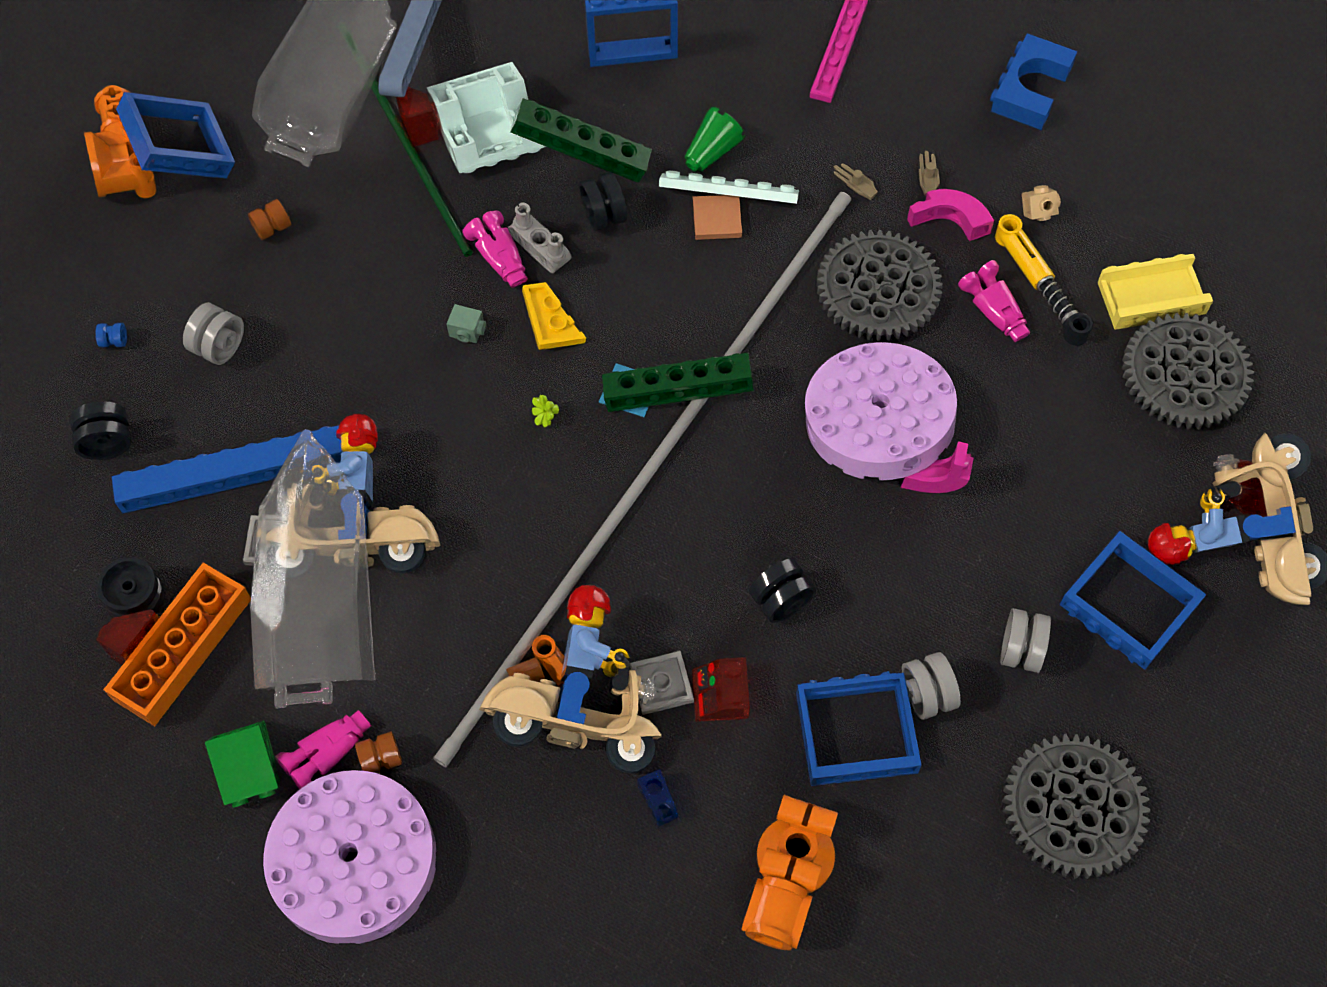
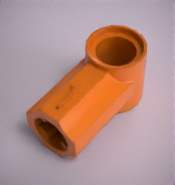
[532,635,564,688]

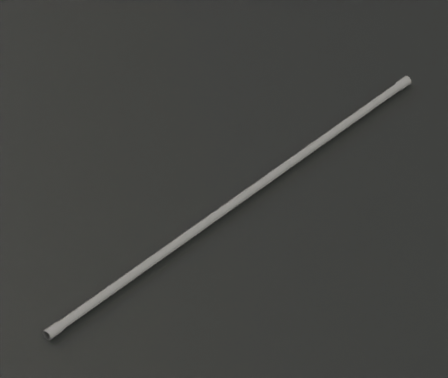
[433,192,851,767]

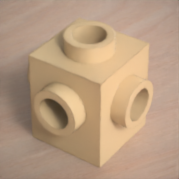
[1022,185,1061,221]

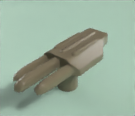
[919,151,940,196]
[834,164,878,200]

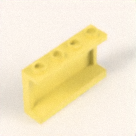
[1097,254,1213,330]

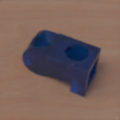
[637,769,679,827]

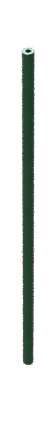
[338,24,473,257]

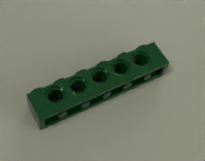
[510,98,652,183]
[602,353,754,412]

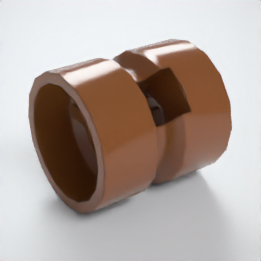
[248,199,292,240]
[355,731,402,773]

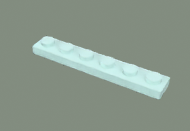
[659,171,799,204]

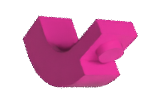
[907,189,994,241]
[901,441,974,493]

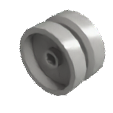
[183,302,244,365]
[1000,608,1051,673]
[902,652,961,720]

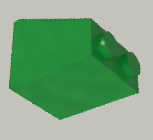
[205,720,281,807]

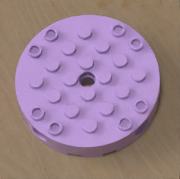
[805,343,957,480]
[263,770,437,944]

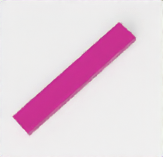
[810,0,868,103]

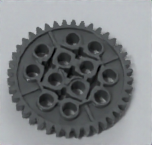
[816,230,943,341]
[1122,313,1254,429]
[1002,734,1150,879]

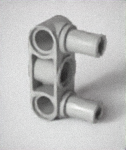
[508,203,572,273]

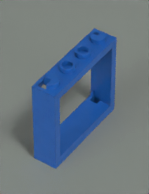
[585,0,678,67]
[116,92,235,178]
[1060,531,1206,670]
[796,671,922,786]

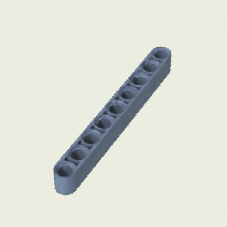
[379,0,442,97]

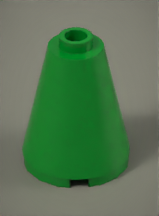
[685,107,745,172]

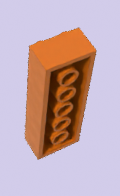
[103,563,252,727]

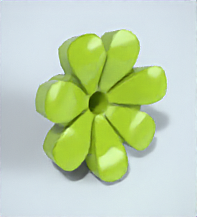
[532,395,559,427]

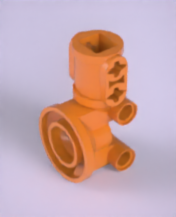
[84,85,156,198]
[741,795,838,950]

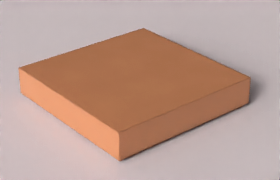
[693,195,742,240]

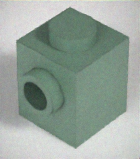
[447,304,486,343]

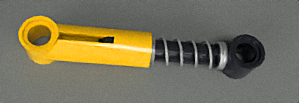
[995,214,1093,346]

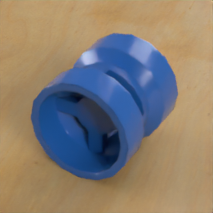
[95,323,127,348]

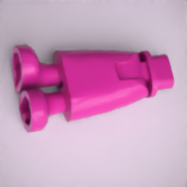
[463,211,528,288]
[958,260,1030,342]
[275,710,371,789]

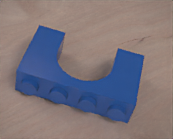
[990,33,1077,130]

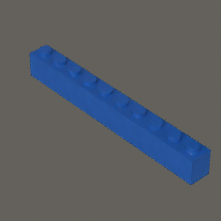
[112,425,370,514]

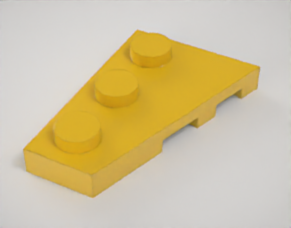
[522,282,586,350]

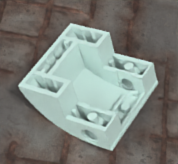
[427,62,546,173]

